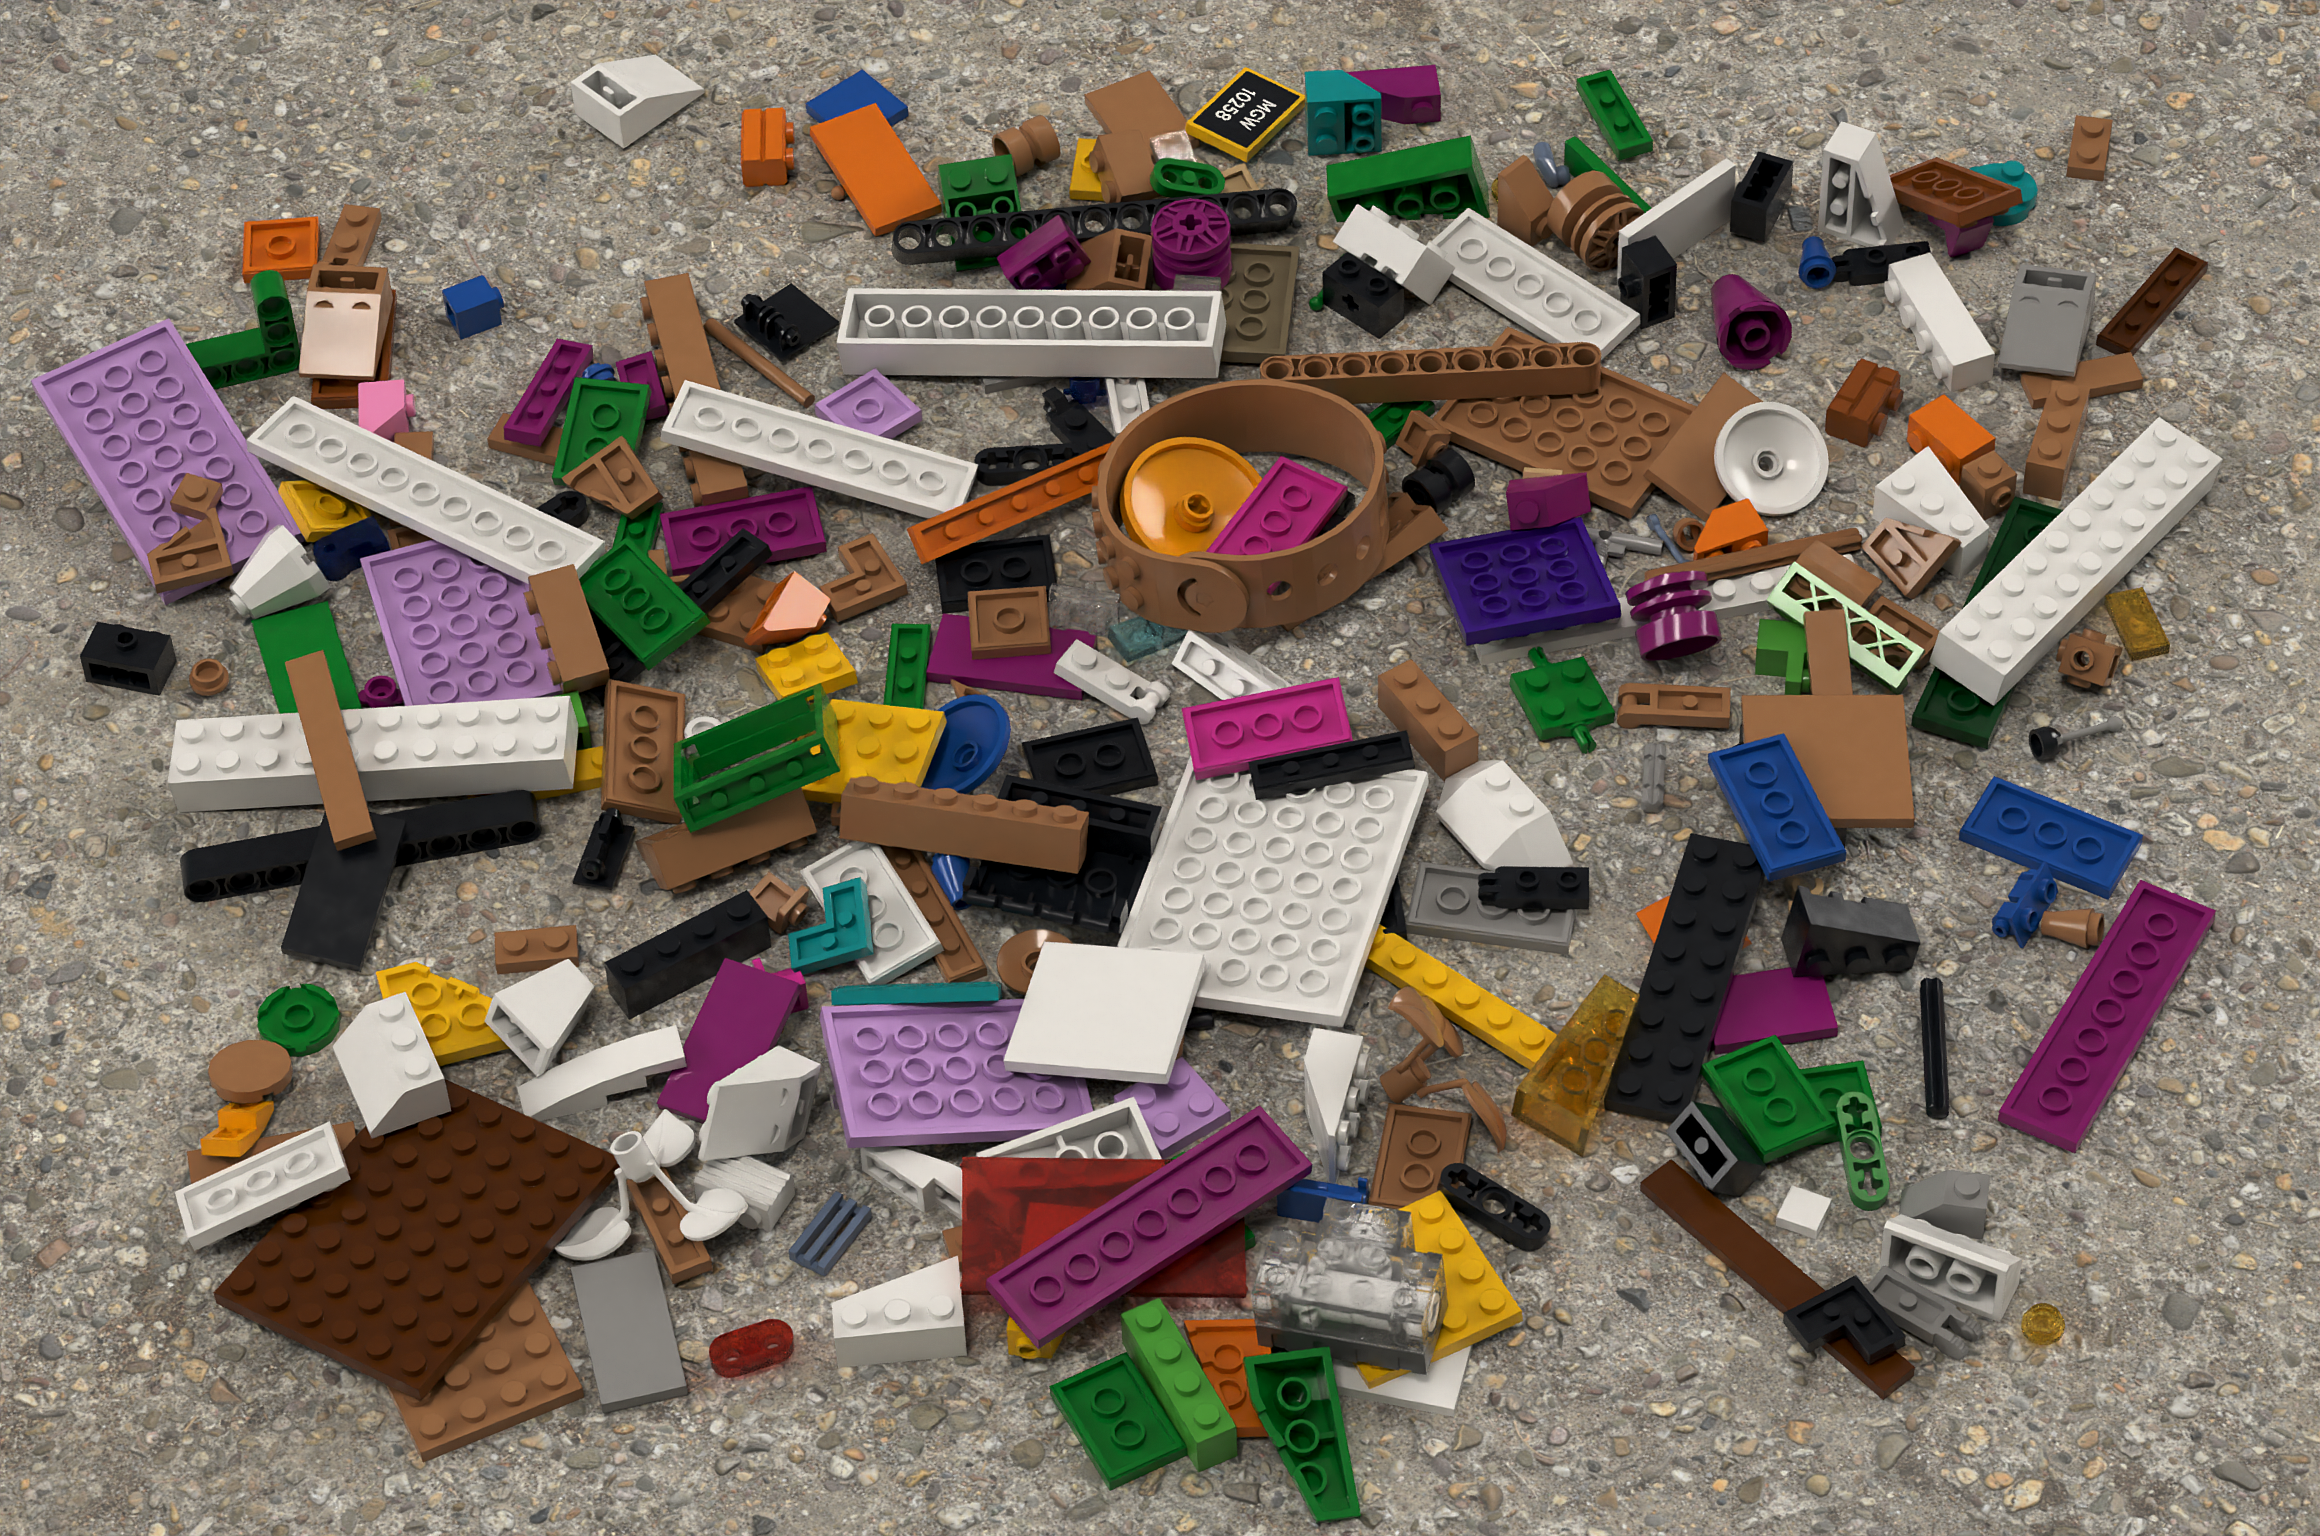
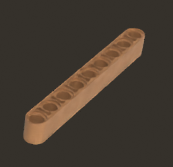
[1260,342,1602,404]

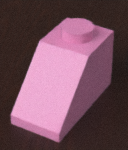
[358,379,416,442]

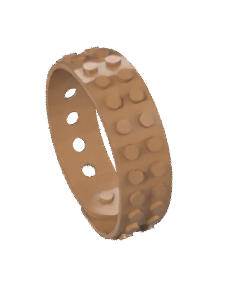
[1092,379,1389,633]

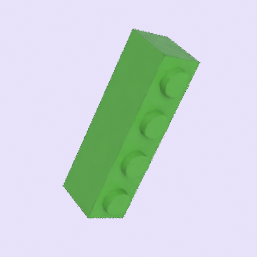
[1120,1298,1238,1473]

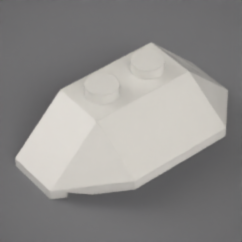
[1436,760,1573,871]

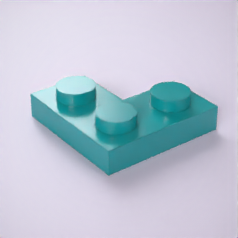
[788,877,874,975]

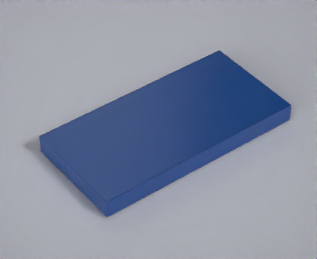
[1708,733,1846,882]
[1959,776,2143,900]

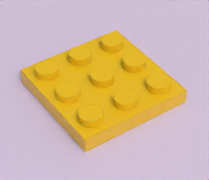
[801,699,947,803]

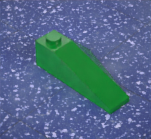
[1243,1346,1361,1523]

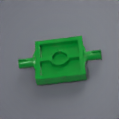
[1509,646,1615,754]

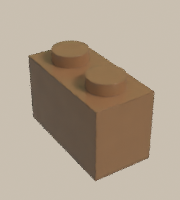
[1089,129,1161,204]

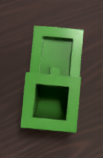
[1755,619,1810,695]

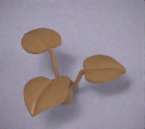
[1380,986,1506,1153]

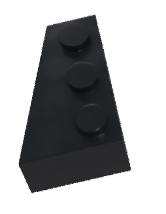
[1781,886,1921,977]

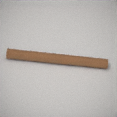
[704,318,815,408]

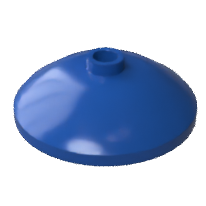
[921,694,1011,794]

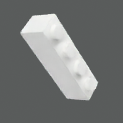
[1884,252,1995,392]

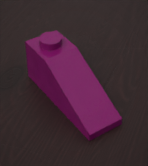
[1346,65,1441,125]

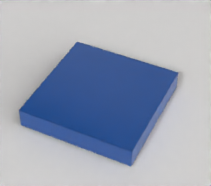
[805,69,909,126]

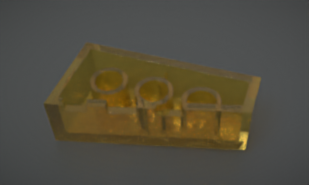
[1511,974,1640,1157]

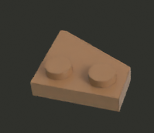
[562,436,664,520]
[147,507,234,594]
[1861,517,1962,599]
[1847,595,1939,670]

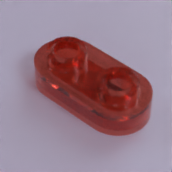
[709,1319,795,1378]

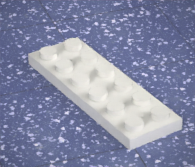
[1431,208,1640,360]

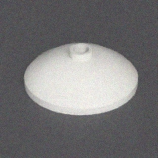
[1714,402,1829,516]

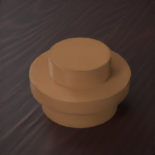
[189,658,229,696]

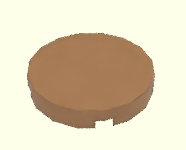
[208,1040,293,1104]

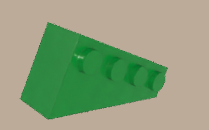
[1326,135,1490,222]

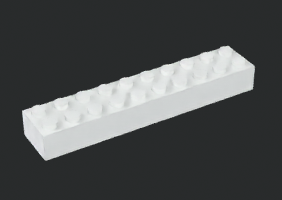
[836,288,1226,378]
[1929,417,2223,706]
[167,696,578,813]

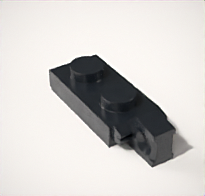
[1042,387,1115,453]

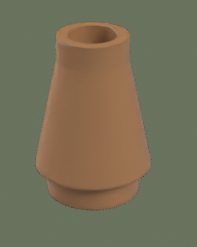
[2041,908,2105,949]

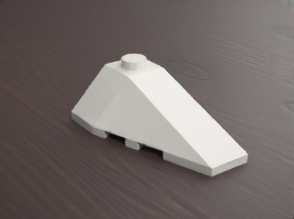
[976,1097,1165,1193]

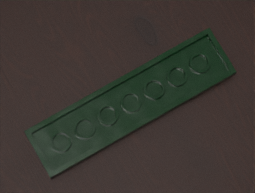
[1911,496,2063,749]

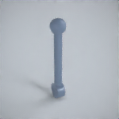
[1646,514,1690,563]

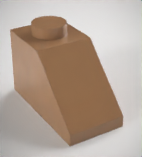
[1497,154,1554,247]

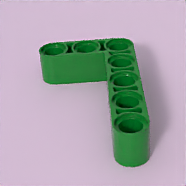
[186,270,301,390]

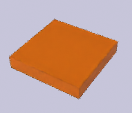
[242,216,320,283]

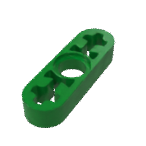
[1834,1091,1890,1211]

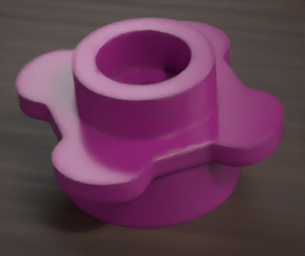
[358,675,403,708]

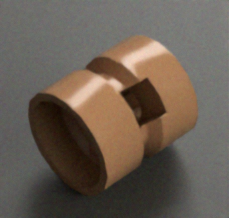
[992,115,1061,177]

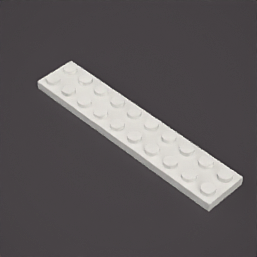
[246,396,606,584]

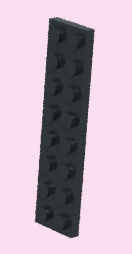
[1604,833,1765,1123]

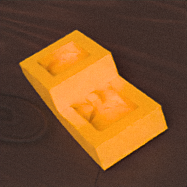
[200,1101,274,1157]

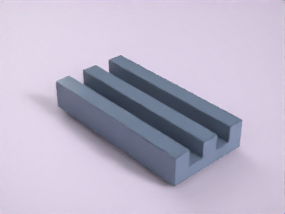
[788,1191,872,1277]

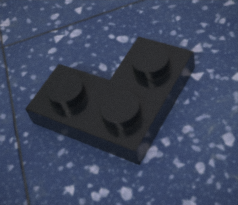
[1783,1275,1906,1365]

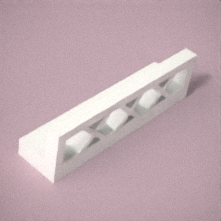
[1172,630,1292,700]

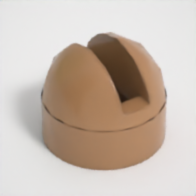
[1672,517,1704,551]

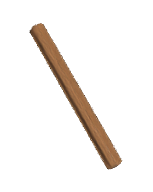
[1644,527,1863,582]

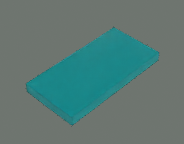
[831,981,1002,1005]

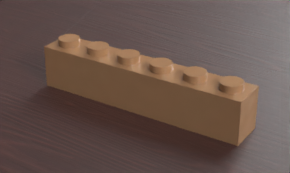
[839,776,1089,874]

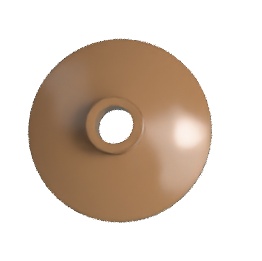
[997,929,1073,996]

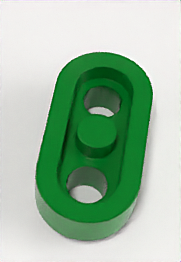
[1150,158,1225,198]

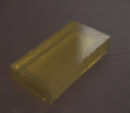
[2104,587,2170,661]

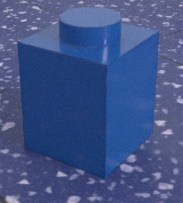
[442,275,504,340]

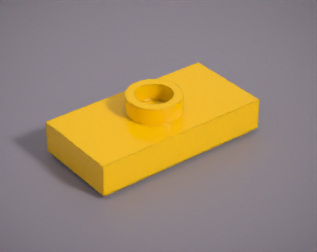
[1069,138,1104,201]

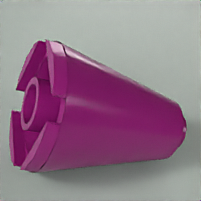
[1711,274,1792,370]

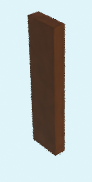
[2096,247,2208,356]

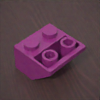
[997,214,1091,290]

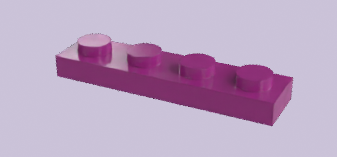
[503,338,593,447]

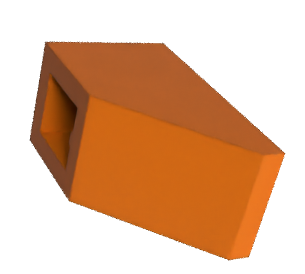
[1693,498,1768,561]

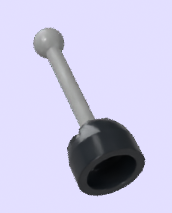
[2029,716,2123,761]

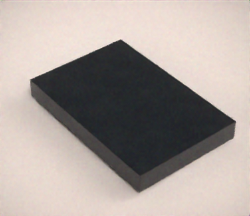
[935,534,1059,614]
[1022,717,1158,796]

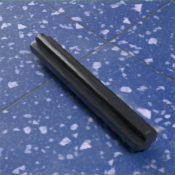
[1920,977,1950,1119]

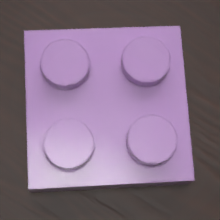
[814,368,922,439]
[1113,1057,1231,1160]

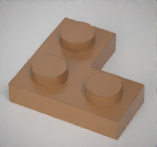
[819,533,908,622]

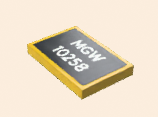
[1185,67,1305,163]

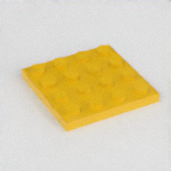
[1294,1190,1523,1389]

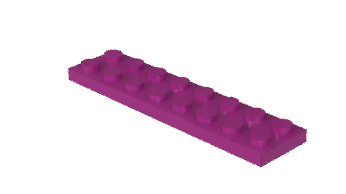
[1998,880,2216,1153]
[986,1105,1313,1349]

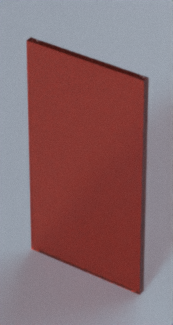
[960,1157,1248,1298]

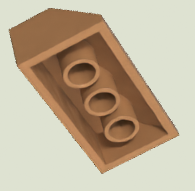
[635,787,817,894]

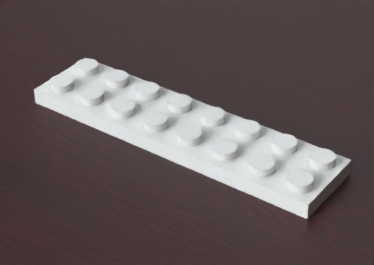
[660,380,978,519]

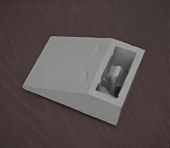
[1998,264,2096,377]

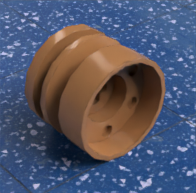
[1547,170,1644,272]

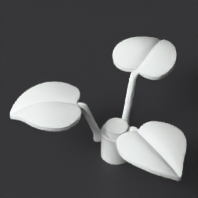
[555,1109,748,1261]

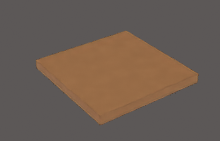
[1741,695,1915,828]

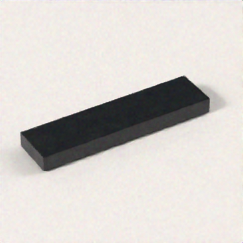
[1248,730,1415,800]

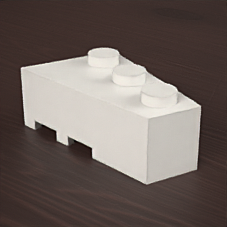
[832,1255,967,1368]

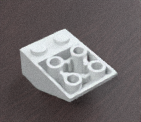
[571,55,705,149]
[1304,1028,1370,1184]
[698,1045,821,1161]

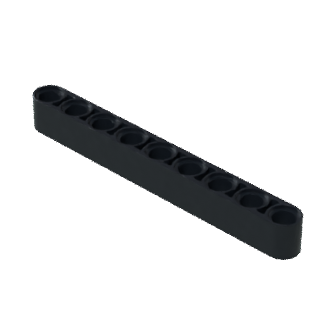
[180,790,542,902]

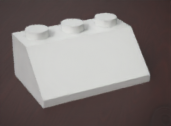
[333,992,451,1138]
[1880,1214,2022,1322]

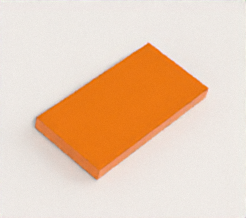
[810,103,942,237]

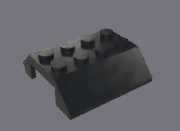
[962,775,1162,934]

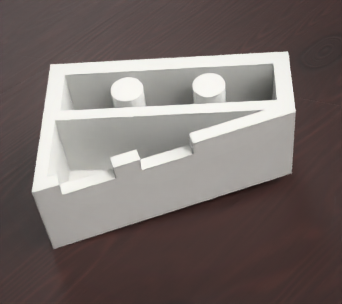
[1818,121,1904,247]
[1333,204,1455,305]
[1872,446,1989,580]

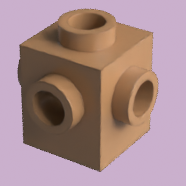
[2056,628,2123,688]

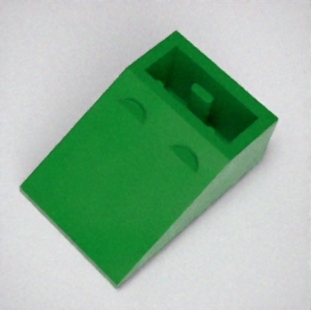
[937,154,1026,272]

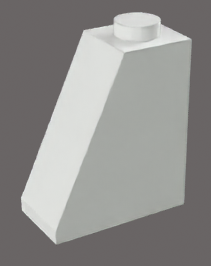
[485,959,594,1076]

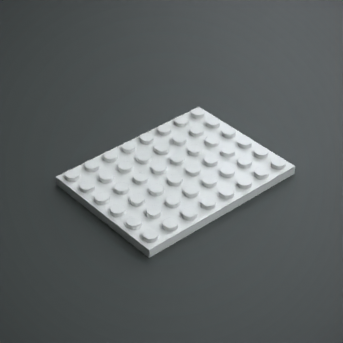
[1117,756,1429,1027]

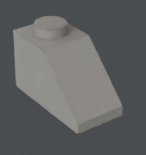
[1899,1170,1990,1239]

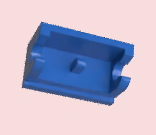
[1277,1177,1369,1228]

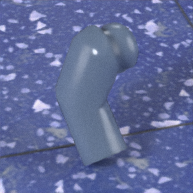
[1533,142,1570,188]

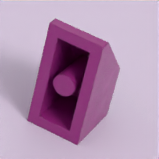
[1506,472,1591,531]

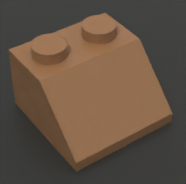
[1784,540,1883,631]

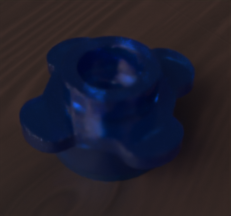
[1063,377,1107,404]

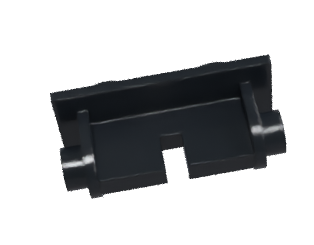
[573,808,635,890]

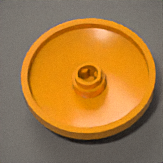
[1120,437,1262,557]

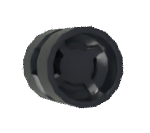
[1402,448,1475,515]

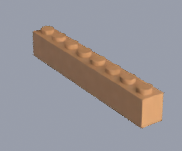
[640,273,749,507]

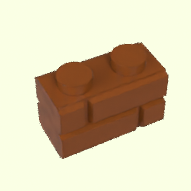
[1825,358,1904,448]

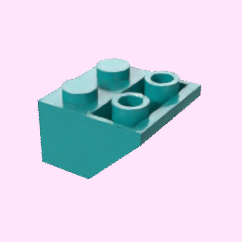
[1304,70,1382,156]

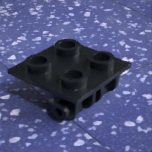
[734,283,840,362]

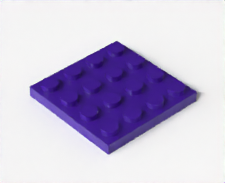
[1429,517,1621,646]

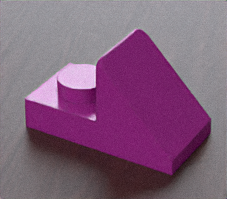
[1927,214,1994,257]

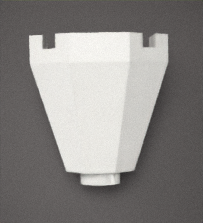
[229,525,330,619]

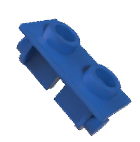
[1992,862,2058,948]

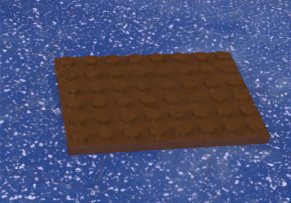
[213,1079,620,1401]

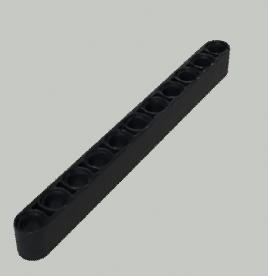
[891,188,1297,265]

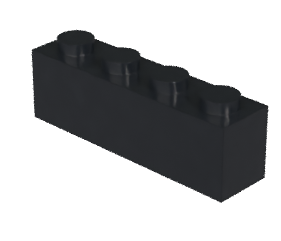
[604,890,772,1020]

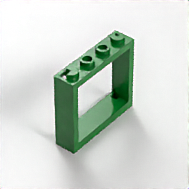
[674,683,840,833]

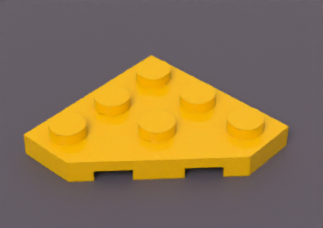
[376,962,509,1066]

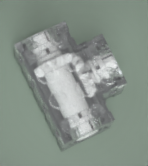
[1251,1198,1448,1375]

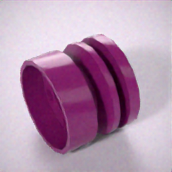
[1151,198,1232,291]
[1625,571,1722,661]

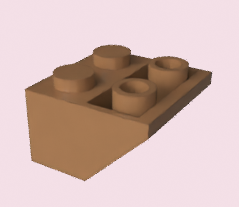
[1065,228,1152,290]

